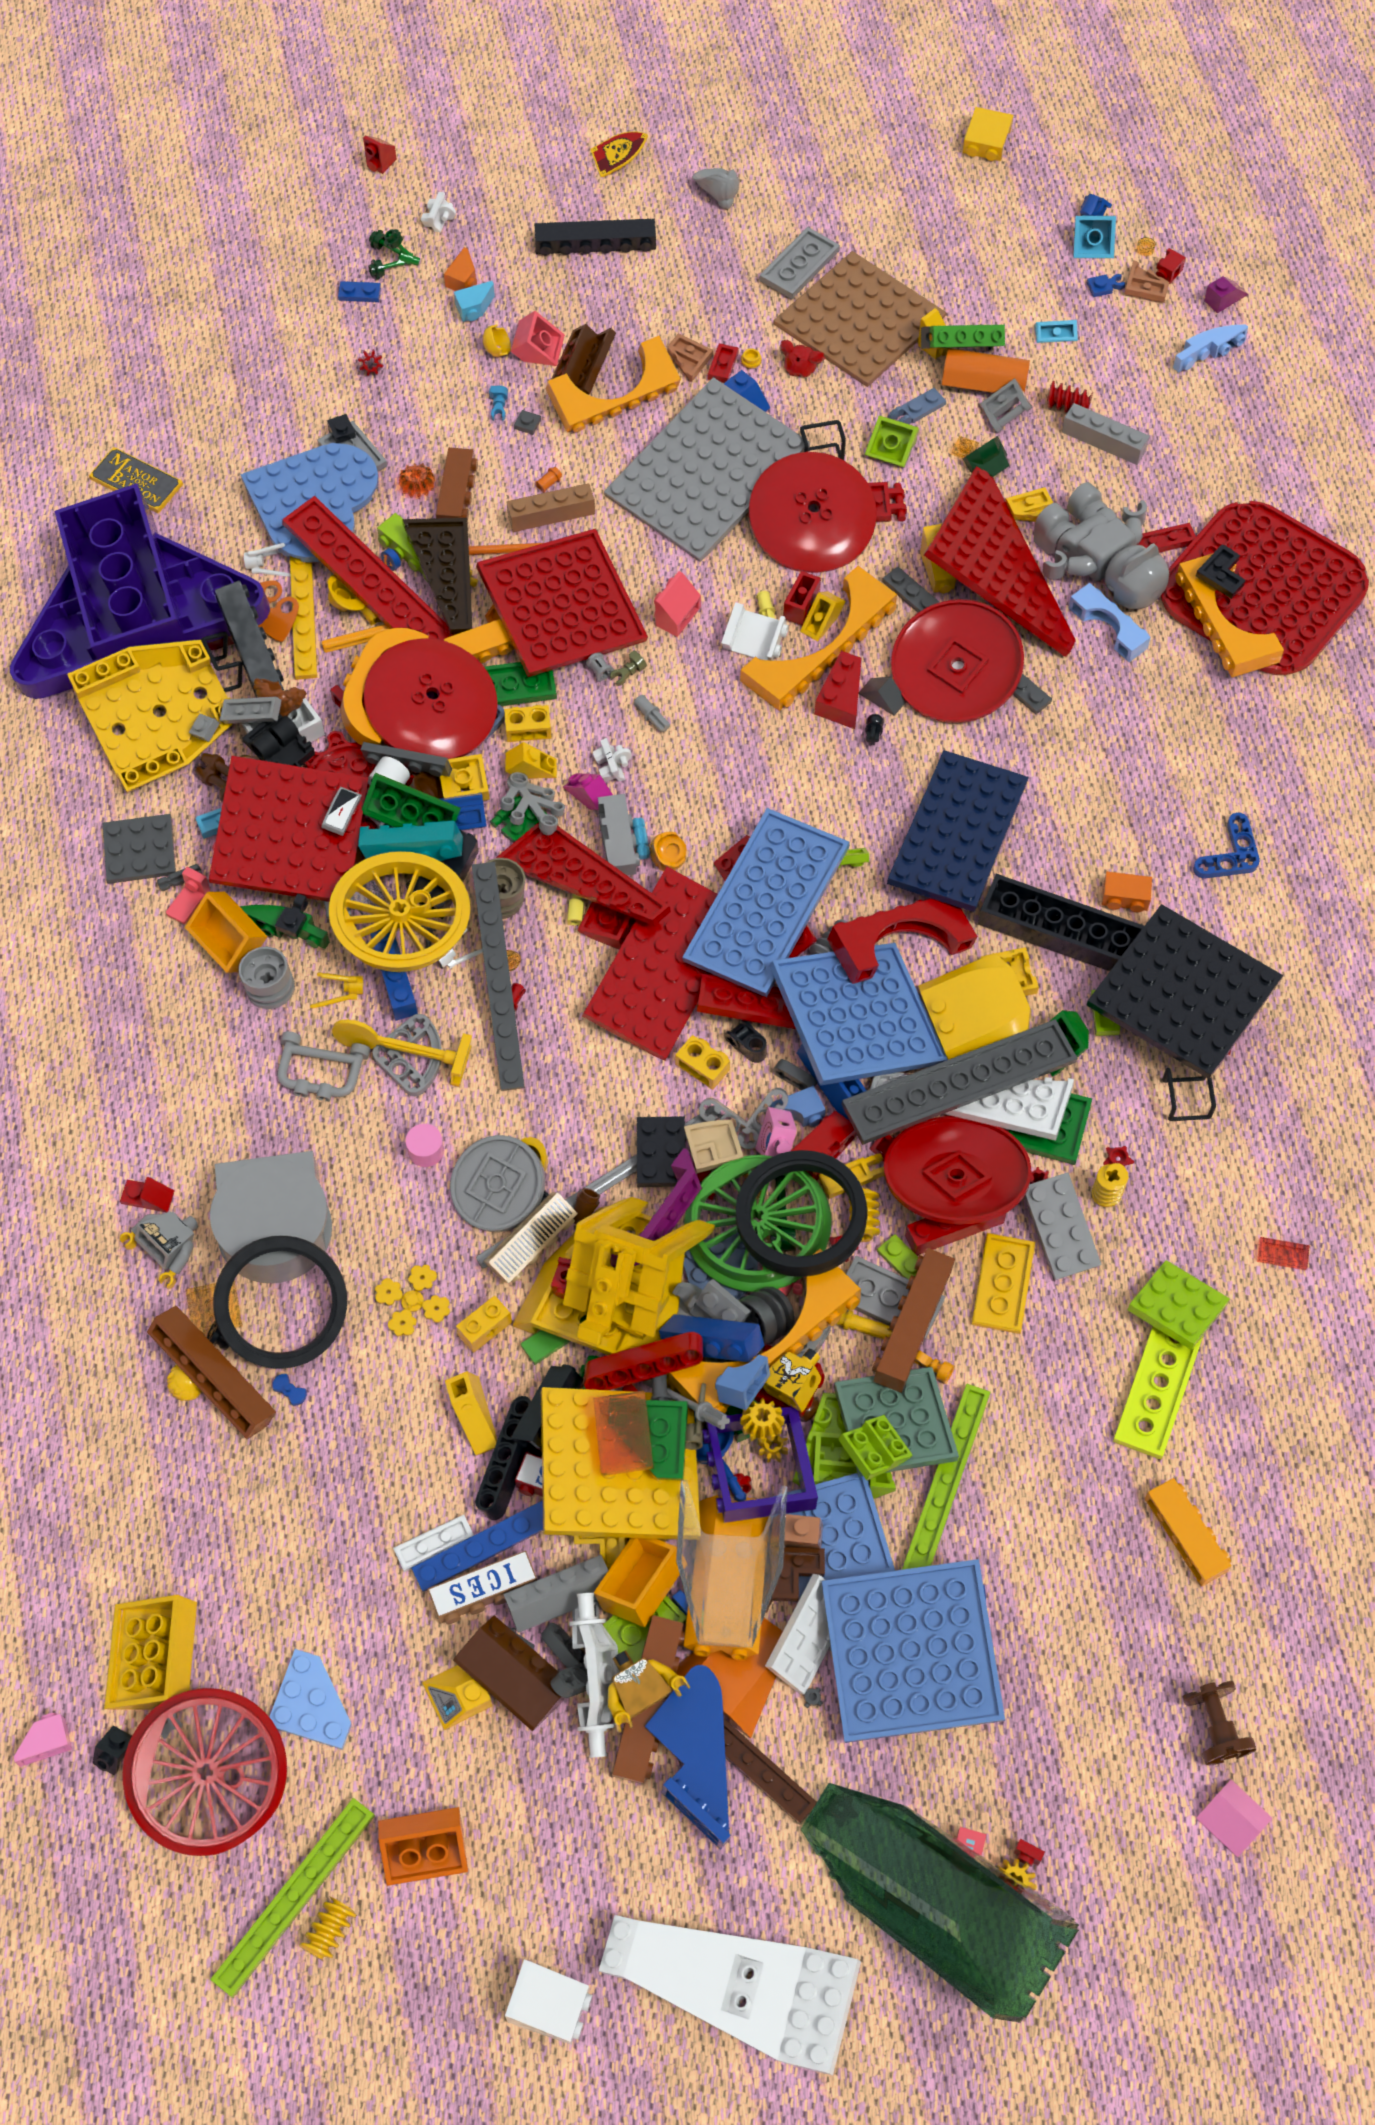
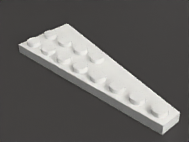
[870,1073,1074,1141]

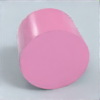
[406,1124,444,1167]

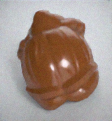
[253,678,307,716]

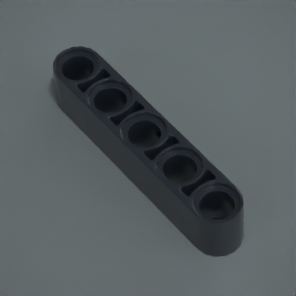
[475,1396,531,1520]

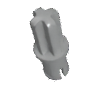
[634,695,670,733]

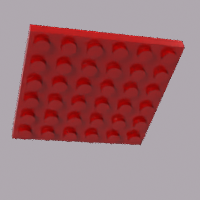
[476,528,648,677]
[209,755,368,902]

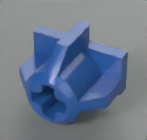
[1080,194,1112,216]

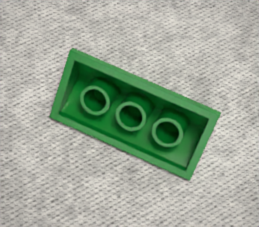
[362,773,461,828]

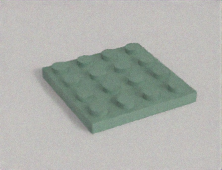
[834,1367,959,1477]

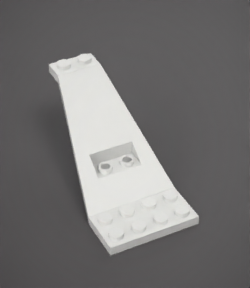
[599,1915,861,2076]

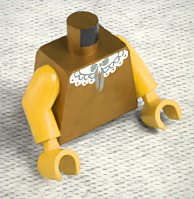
[608,1650,690,1732]

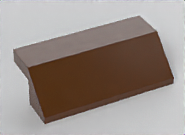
[551,324,616,395]

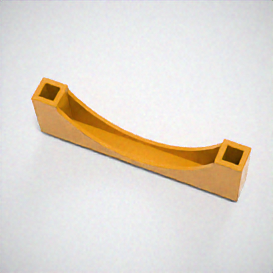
[740,566,897,711]
[668,1249,861,1414]

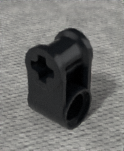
[724,1020,767,1063]

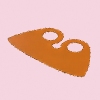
[258,580,299,642]

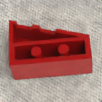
[814,650,862,729]
[791,1111,857,1181]

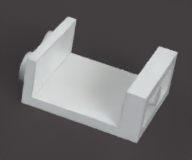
[721,602,789,661]

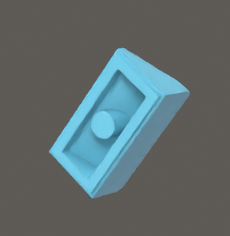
[1034,320,1078,343]

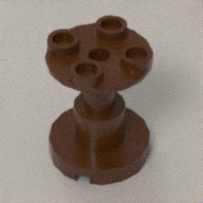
[1182,1681,1256,1766]

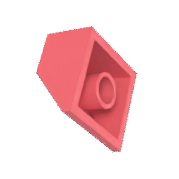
[511,311,565,366]

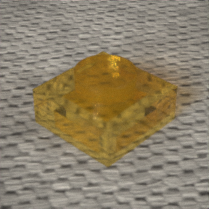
[951,436,979,458]

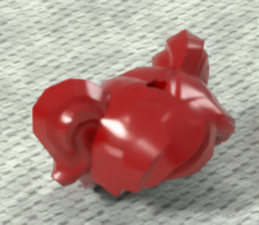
[780,340,826,377]

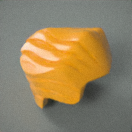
[650,832,687,871]

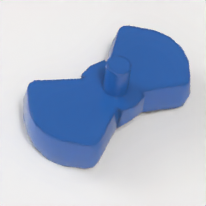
[273,1374,307,1406]

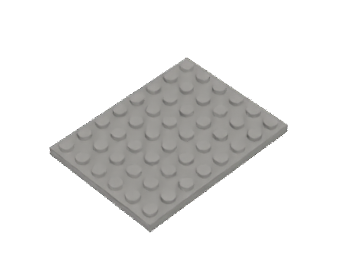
[604,377,810,562]

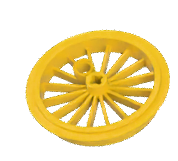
[329,852,470,972]

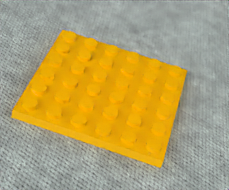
[541,1387,701,1540]

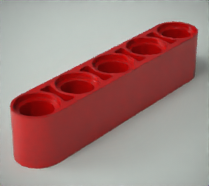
[584,1332,703,1390]

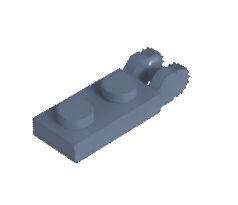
[889,388,946,424]

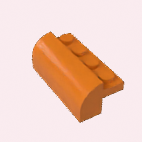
[942,348,1030,394]

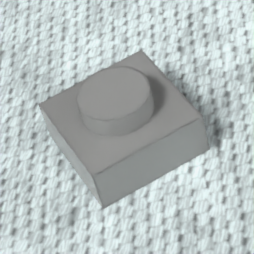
[189,714,220,742]

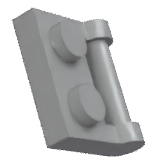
[980,378,1033,433]

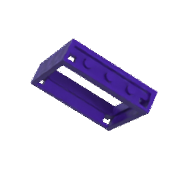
[702,1407,818,1523]

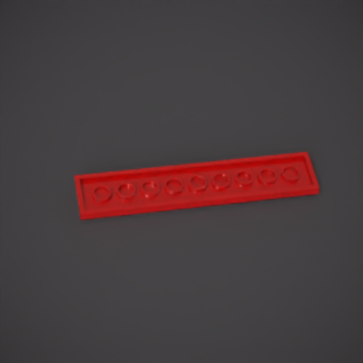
[282,496,456,641]

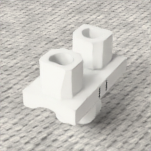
[421,192,456,233]
[593,738,632,782]

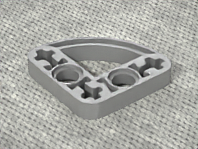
[372,1014,442,1097]

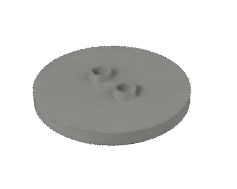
[450,1135,545,1232]

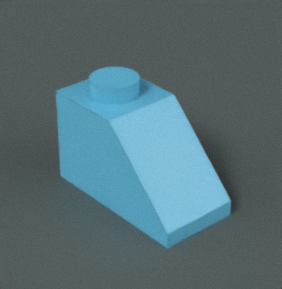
[454,281,495,322]

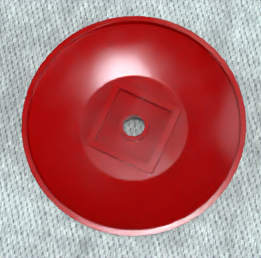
[749,452,877,573]
[891,599,1024,723]
[363,638,497,759]
[884,1116,1031,1225]

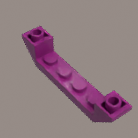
[610,1148,702,1268]

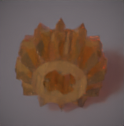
[399,462,435,499]

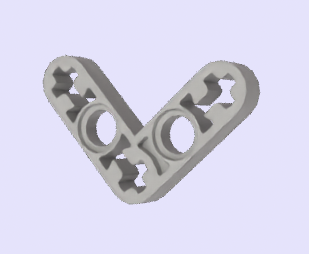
[699,1088,788,1149]

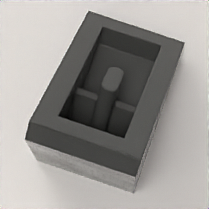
[859,676,906,716]

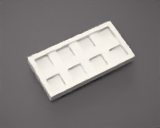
[765,1574,831,1695]

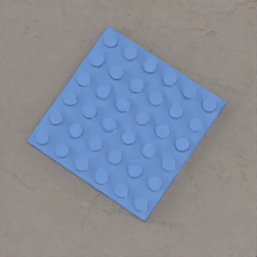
[770,943,948,1086]
[822,1559,1005,1743]

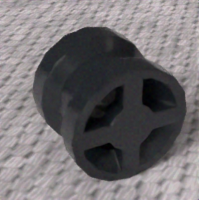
[207,1321,229,1350]

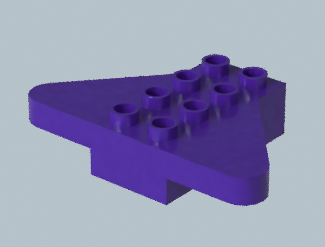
[10,483,270,699]

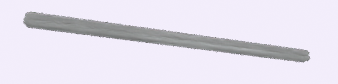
[476,1105,721,1268]

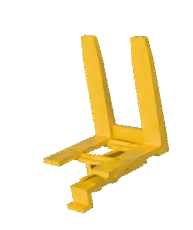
[563,1197,715,1346]

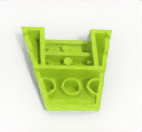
[793,1392,896,1499]

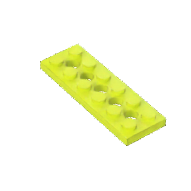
[1113,1326,1204,1460]

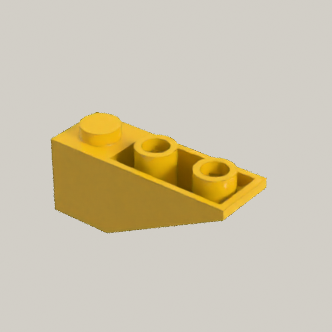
[445,1371,497,1455]

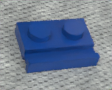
[440,793,487,830]

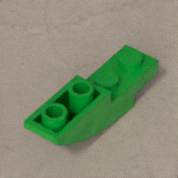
[240,905,330,949]

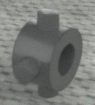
[803,1687,823,1708]

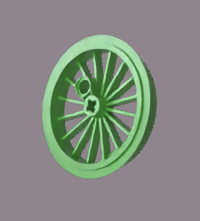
[684,1155,832,1292]

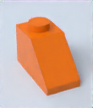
[444,247,477,291]

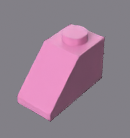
[14,1713,73,1767]

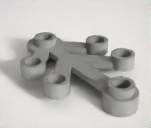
[500,772,565,835]

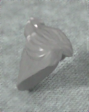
[692,168,740,209]

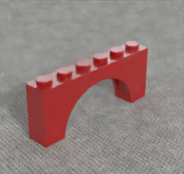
[827,899,978,984]

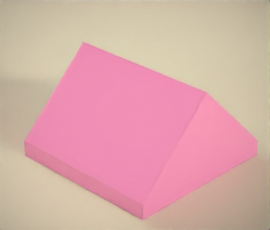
[1196,1780,1272,1858]

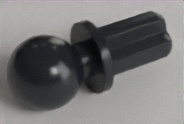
[865,714,884,745]

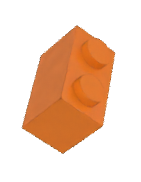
[1102,871,1152,913]

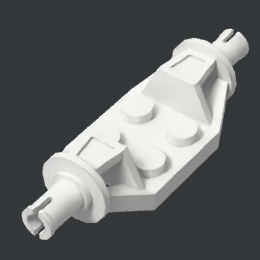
[569,1593,620,1758]

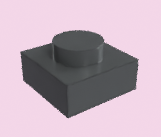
[514,410,541,435]

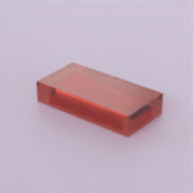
[1257,1237,1310,1270]

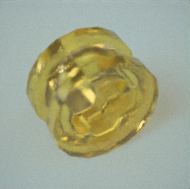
[1137,237,1156,256]

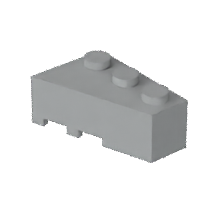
[598,794,640,875]

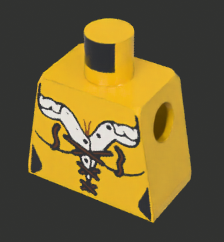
[763,1348,821,1412]

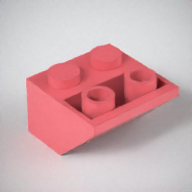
[654,571,701,637]

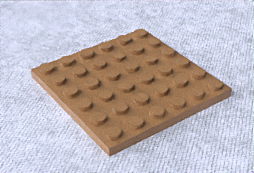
[773,251,946,387]

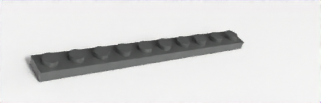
[882,567,1052,715]
[472,862,525,1091]

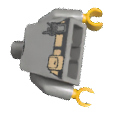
[120,1212,198,1289]

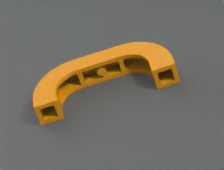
[340,628,429,746]

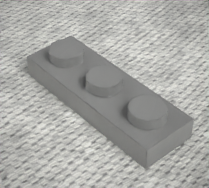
[220,697,282,724]

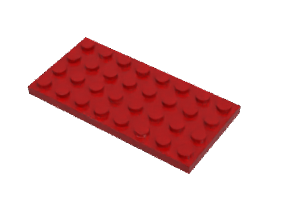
[582,866,718,1061]

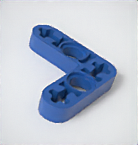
[1193,812,1260,879]

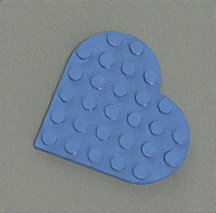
[240,443,379,562]

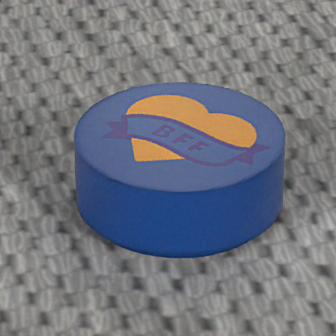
[381,548,401,571]

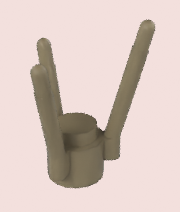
[670,1383,706,1450]

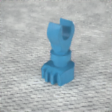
[489,386,508,421]

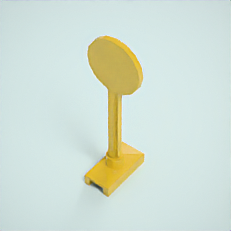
[332,1019,472,1087]

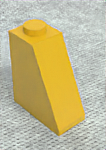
[920,523,956,594]

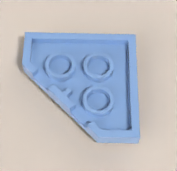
[270,1649,352,1750]

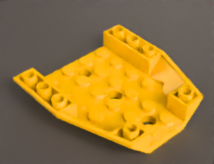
[67,640,234,792]
[513,1206,685,1355]

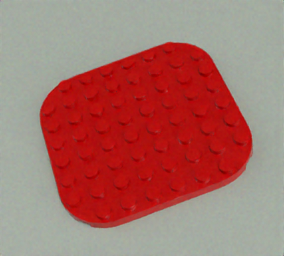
[1161,501,1369,675]

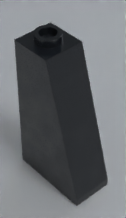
[406,829,479,919]
[511,1364,583,1458]

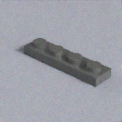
[360,742,452,777]

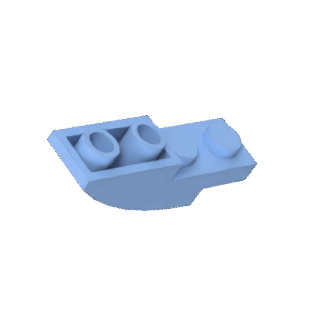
[1173,324,1248,373]

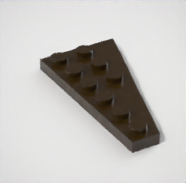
[402,518,473,634]

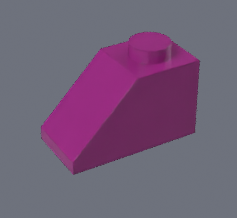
[1204,276,1248,313]

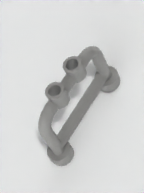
[277,1031,370,1102]

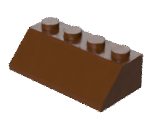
[453,1615,565,1731]

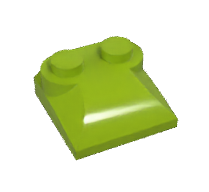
[865,415,919,468]

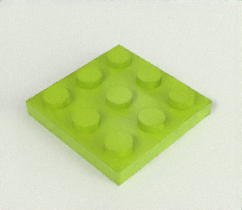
[1127,1260,1230,1350]

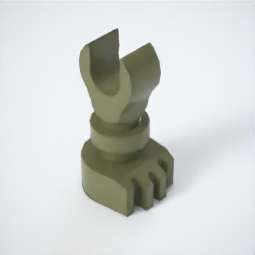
[610,650,647,686]

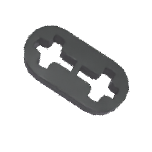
[773,1059,817,1090]

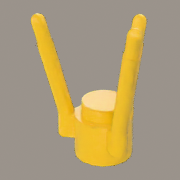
[310,972,363,1008]

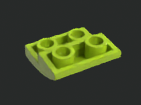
[838,1415,913,1480]

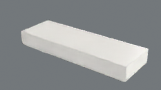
[393,1515,474,1572]

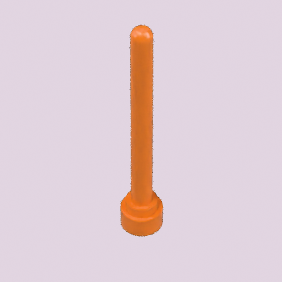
[469,543,542,555]

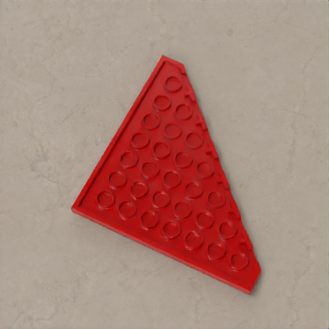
[924,466,1076,657]

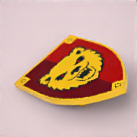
[590,131,648,177]

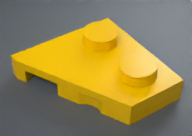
[1005,487,1053,522]

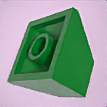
[1049,1010,1089,1077]

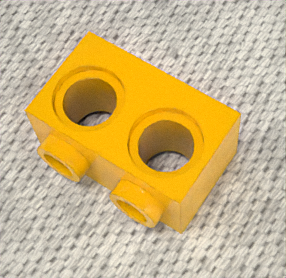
[504,705,552,742]
[675,1035,730,1090]

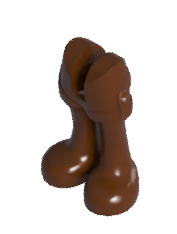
[195,753,229,802]

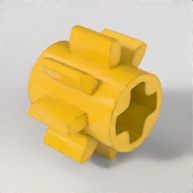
[758,1435,789,1463]

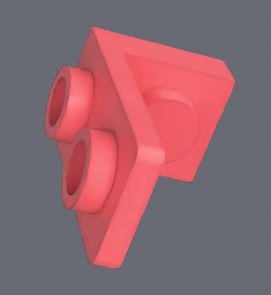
[166,867,210,924]

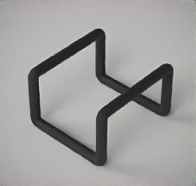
[800,420,846,460]
[201,632,243,692]
[1162,1068,1216,1121]

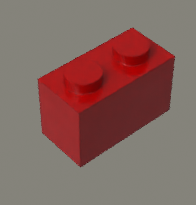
[783,571,821,626]

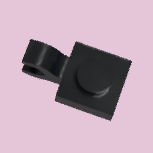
[275,894,308,938]

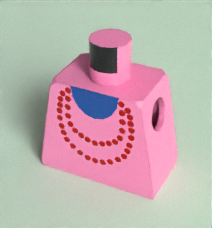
[755,1107,797,1156]

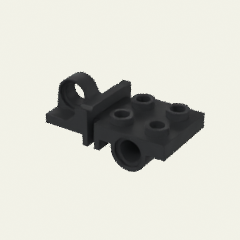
[242,713,315,767]

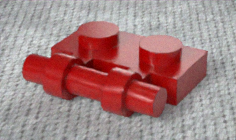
[868,482,907,522]

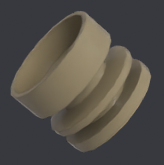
[486,858,526,919]

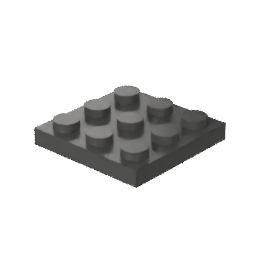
[102,814,176,884]

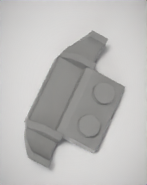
[672,1279,751,1322]

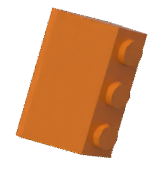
[378,1807,468,1886]

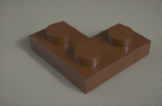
[771,1547,825,1602]

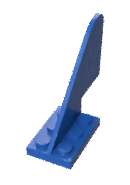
[645,1665,731,1850]

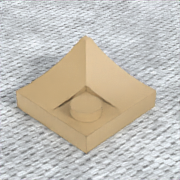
[684,1120,744,1173]

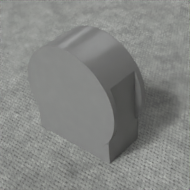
[210,1151,332,1283]

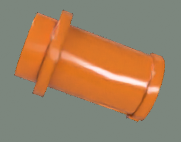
[535,467,562,493]

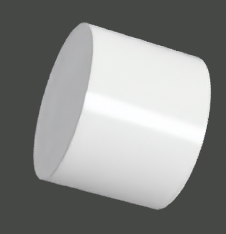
[368,757,410,785]

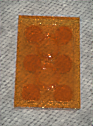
[593,1391,654,1476]

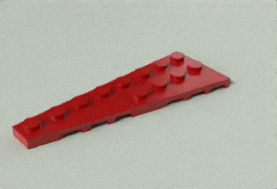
[496,822,671,926]

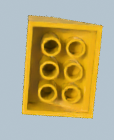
[104,1595,197,1710]

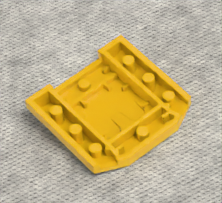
[918,953,1032,1060]

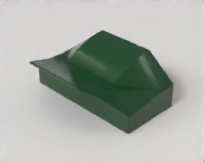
[962,436,1010,477]

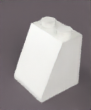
[505,1959,593,2045]

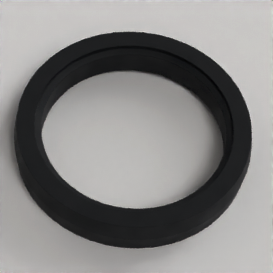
[735,1150,868,1277]
[213,1236,347,1369]

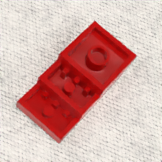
[578,901,637,949]

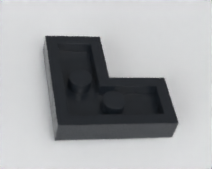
[1196,544,1246,599]

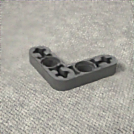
[541,1623,588,1698]

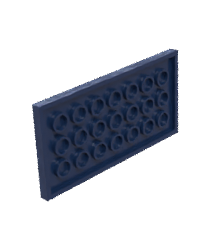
[887,750,1029,913]

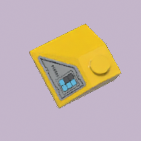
[422,1665,493,1730]

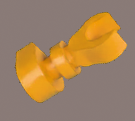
[914,1350,955,1384]

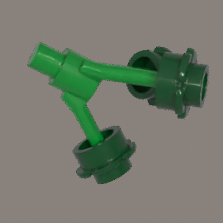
[368,229,420,280]

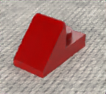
[120,1177,175,1213]

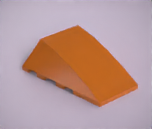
[676,1616,783,1739]

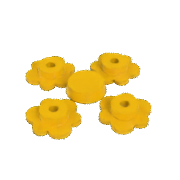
[375,1265,450,1336]

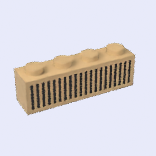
[483,1192,578,1283]

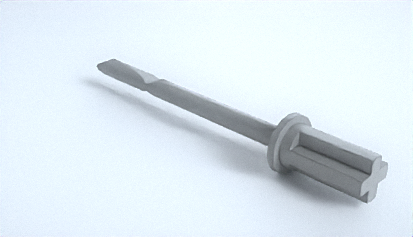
[642,1379,730,1429]

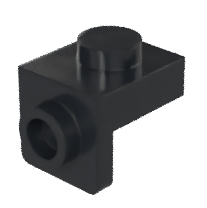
[327,414,356,443]
[93,1725,132,1775]

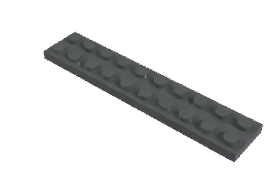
[841,1019,1078,1145]

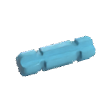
[632,818,650,859]

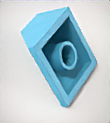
[1073,216,1116,258]

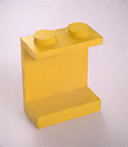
[963,107,1014,161]

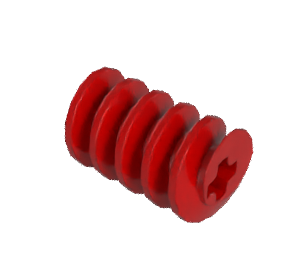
[1047,381,1093,413]

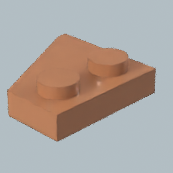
[1124,260,1169,303]
[667,333,713,381]

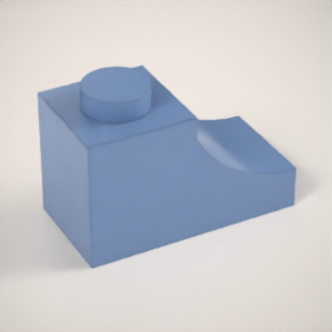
[770,1086,826,1127]
[715,1354,770,1410]

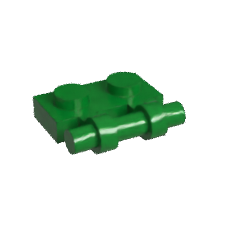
[490,795,547,843]

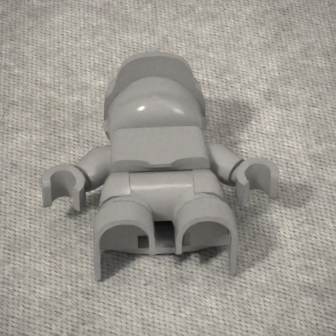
[1034,482,1169,609]

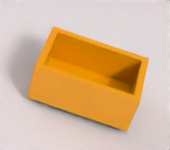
[185,891,268,973]
[594,1538,686,1627]

